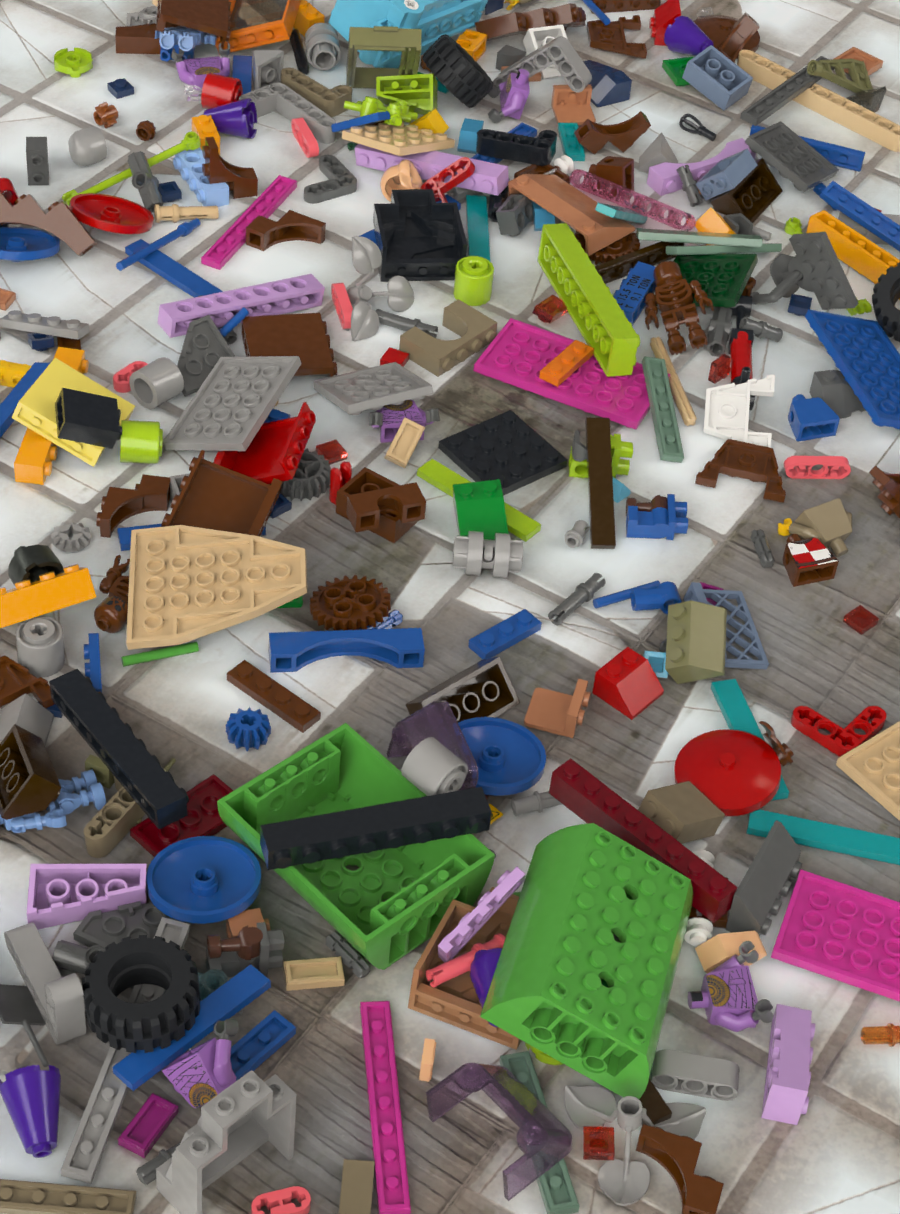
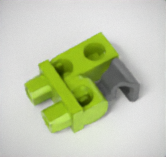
[568,430,633,478]

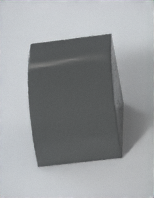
[496,45,526,71]

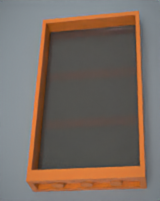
[215,0,301,55]

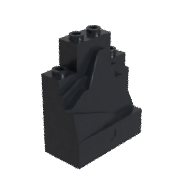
[373,189,467,282]

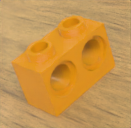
[456,29,487,62]

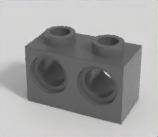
[26,137,49,186]
[496,194,533,236]

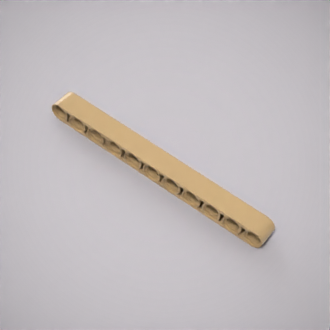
[737,50,900,152]

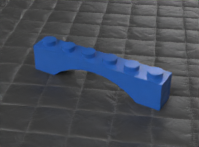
[268,628,425,673]

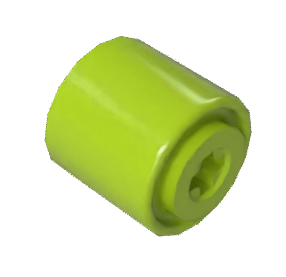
[453,256,494,306]
[120,420,163,464]

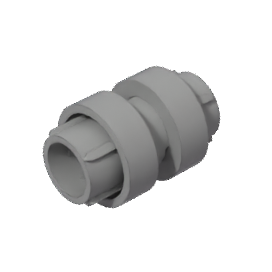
[305,23,341,70]
[453,531,523,578]

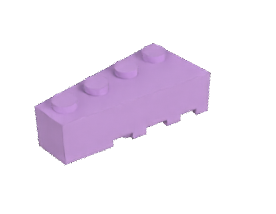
[27,864,147,930]
[761,1004,815,1125]

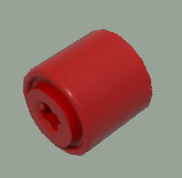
[201,73,243,109]

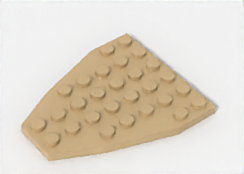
[126,525,307,650]

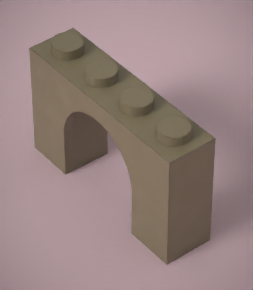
[399,299,497,377]

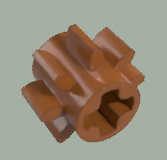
[93,102,118,129]

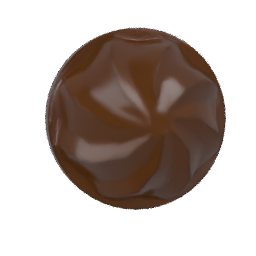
[136,120,156,141]

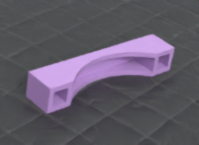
[647,138,756,196]

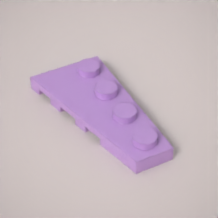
[438,867,526,963]

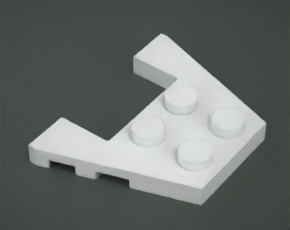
[703,375,775,448]

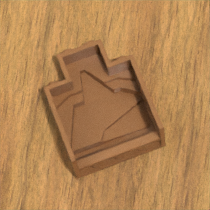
[408,887,521,1050]

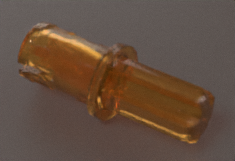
[861,1023,900,1047]

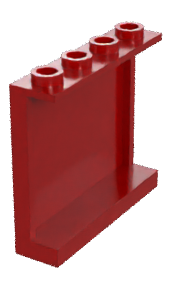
[213,402,316,484]

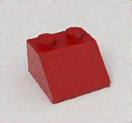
[649,0,681,46]
[592,647,664,720]

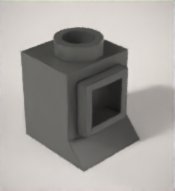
[723,213,753,235]

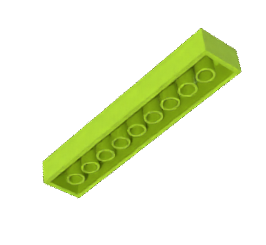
[537,223,640,377]

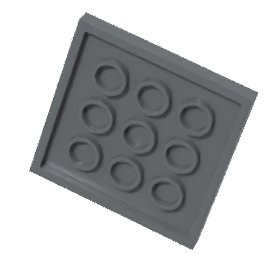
[745,121,839,192]

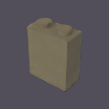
[638,781,725,844]

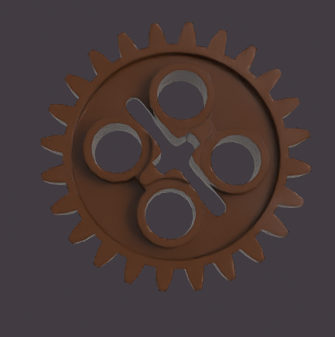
[574,231,640,265]
[310,575,391,631]

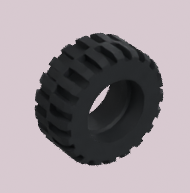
[422,34,494,108]
[872,262,900,342]
[82,935,201,1053]

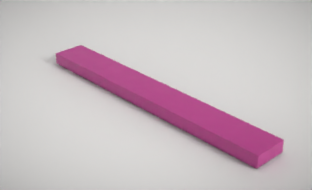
[201,175,297,270]
[360,1001,411,1214]

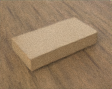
[384,417,425,468]
[283,956,345,991]

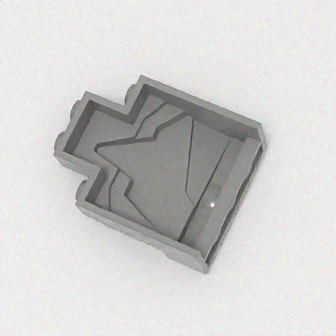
[156,1070,297,1214]

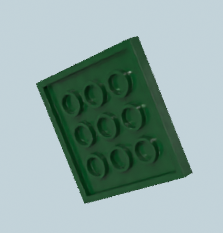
[655,254,758,308]

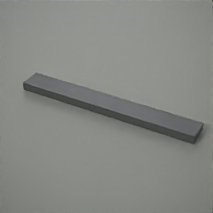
[740,56,834,126]

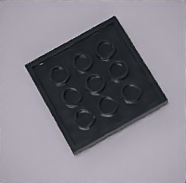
[438,410,568,496]

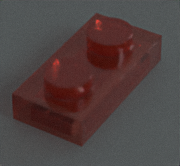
[532,295,568,324]

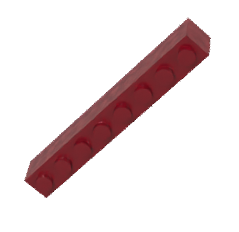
[549,758,737,923]

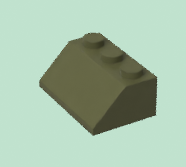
[665,600,727,684]

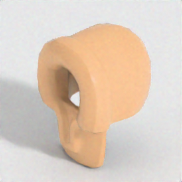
[380,159,423,202]

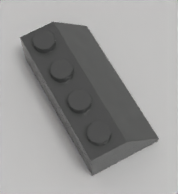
[725,820,802,937]

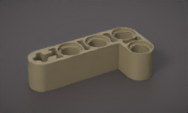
[281,67,352,117]
[83,775,145,858]

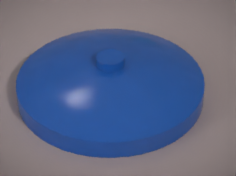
[0,227,60,262]
[441,717,546,796]
[146,836,262,924]

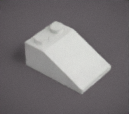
[523,25,570,80]

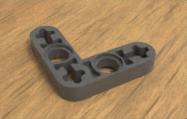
[304,155,357,204]

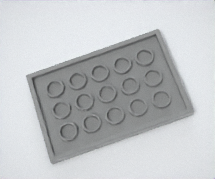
[162,356,302,452]

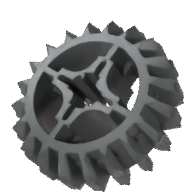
[270,448,331,501]

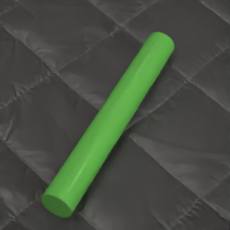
[121,642,199,667]

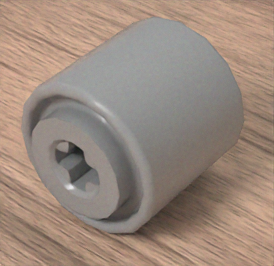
[129,357,184,410]
[16,616,65,678]
[401,737,468,796]

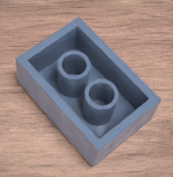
[682,45,753,111]

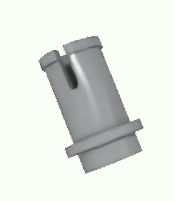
[565,520,589,548]

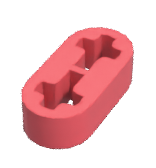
[113,361,148,393]
[251,1186,311,1214]

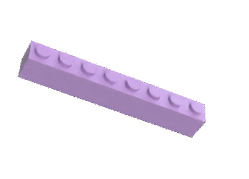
[355,144,509,196]

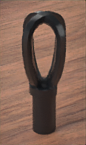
[679,114,716,141]

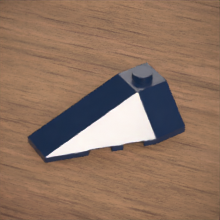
[583,60,632,108]

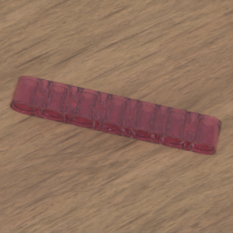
[570,169,696,231]

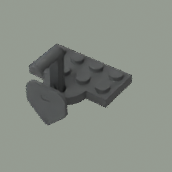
[750,232,859,310]

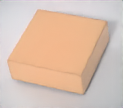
[419,1038,436,1082]

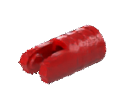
[329,461,352,505]

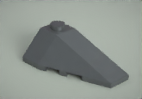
[809,370,866,419]

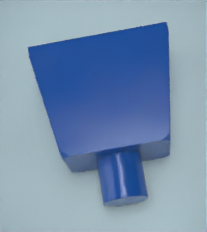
[788,394,840,442]

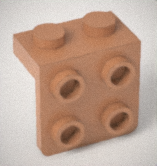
[551,84,596,125]
[524,679,591,738]

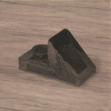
[847,86,887,113]

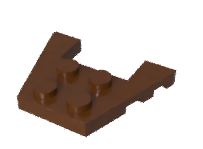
[587,15,647,59]
[695,439,786,503]
[0,655,54,708]

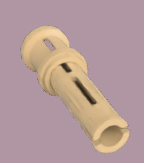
[154,204,219,223]

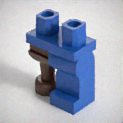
[626,494,688,540]

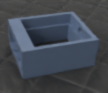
[696,148,758,200]

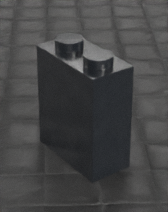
[55,388,122,449]

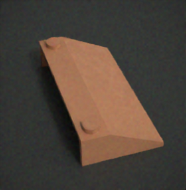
[508,174,635,256]

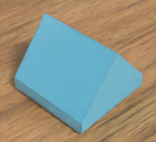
[612,477,631,503]
[643,650,668,678]

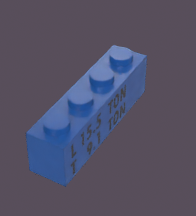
[613,261,657,326]

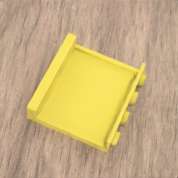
[12,358,135,467]

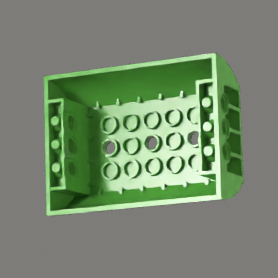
[217,723,495,970]
[480,823,693,1099]

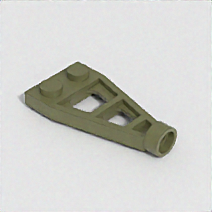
[807,59,874,96]

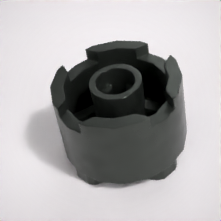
[8,544,64,586]

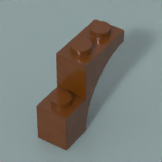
[716,12,760,63]
[574,111,651,155]
[202,137,258,199]
[246,210,326,251]
[96,474,170,538]
[636,1124,724,1214]

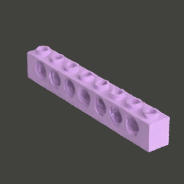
[158,274,325,338]

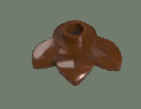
[759,721,794,767]

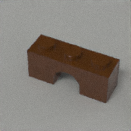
[346,482,426,532]

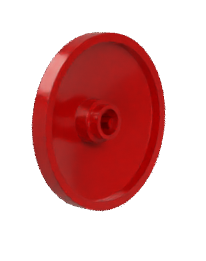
[69,193,154,234]
[674,729,781,816]

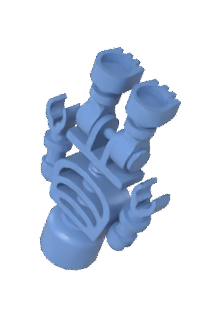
[155,26,217,51]
[0,769,106,833]

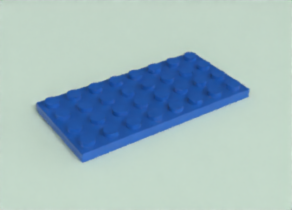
[805,309,900,429]

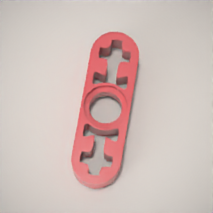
[291,118,319,158]
[331,283,353,329]
[784,456,851,479]

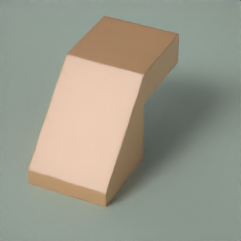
[695,930,767,973]

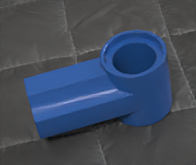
[630,581,682,614]

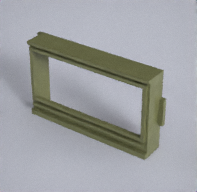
[346,26,422,89]

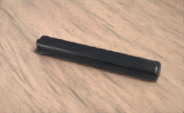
[290,29,309,75]

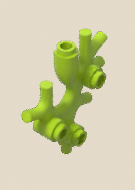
[344,96,418,126]

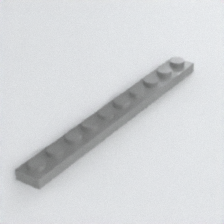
[61,917,190,1184]

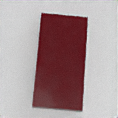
[130,774,233,857]

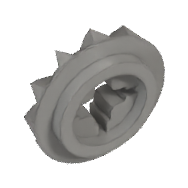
[138,6,157,24]
[51,521,91,552]

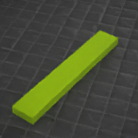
[417,459,541,542]

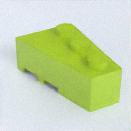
[376,74,438,115]

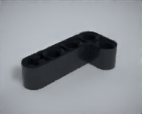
[476,129,557,166]

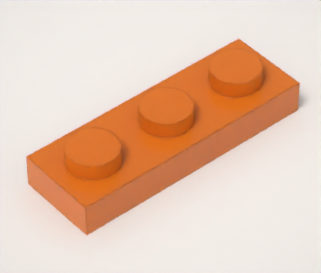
[539,340,594,387]

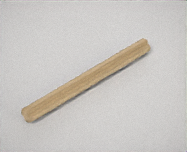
[650,337,697,426]

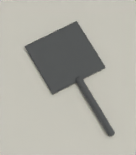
[0,984,49,1067]

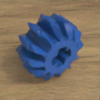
[226,707,271,751]

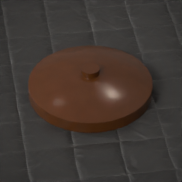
[694,15,760,59]

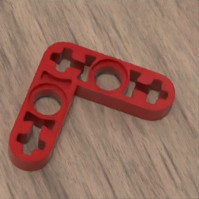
[421,157,475,203]
[791,706,887,757]

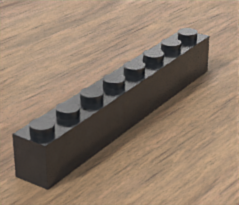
[49,669,189,829]
[260,787,492,870]

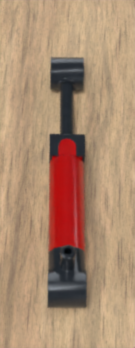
[728,295,755,410]

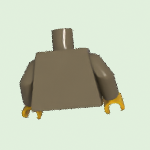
[778,498,852,557]

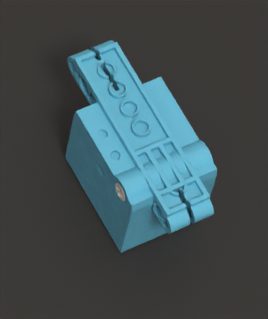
[328,0,488,68]

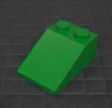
[453,479,509,549]

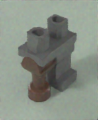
[205,922,285,986]

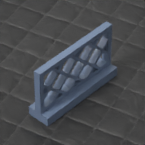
[683,582,769,669]

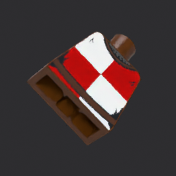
[783,534,839,587]

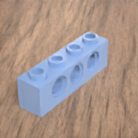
[173,147,229,207]

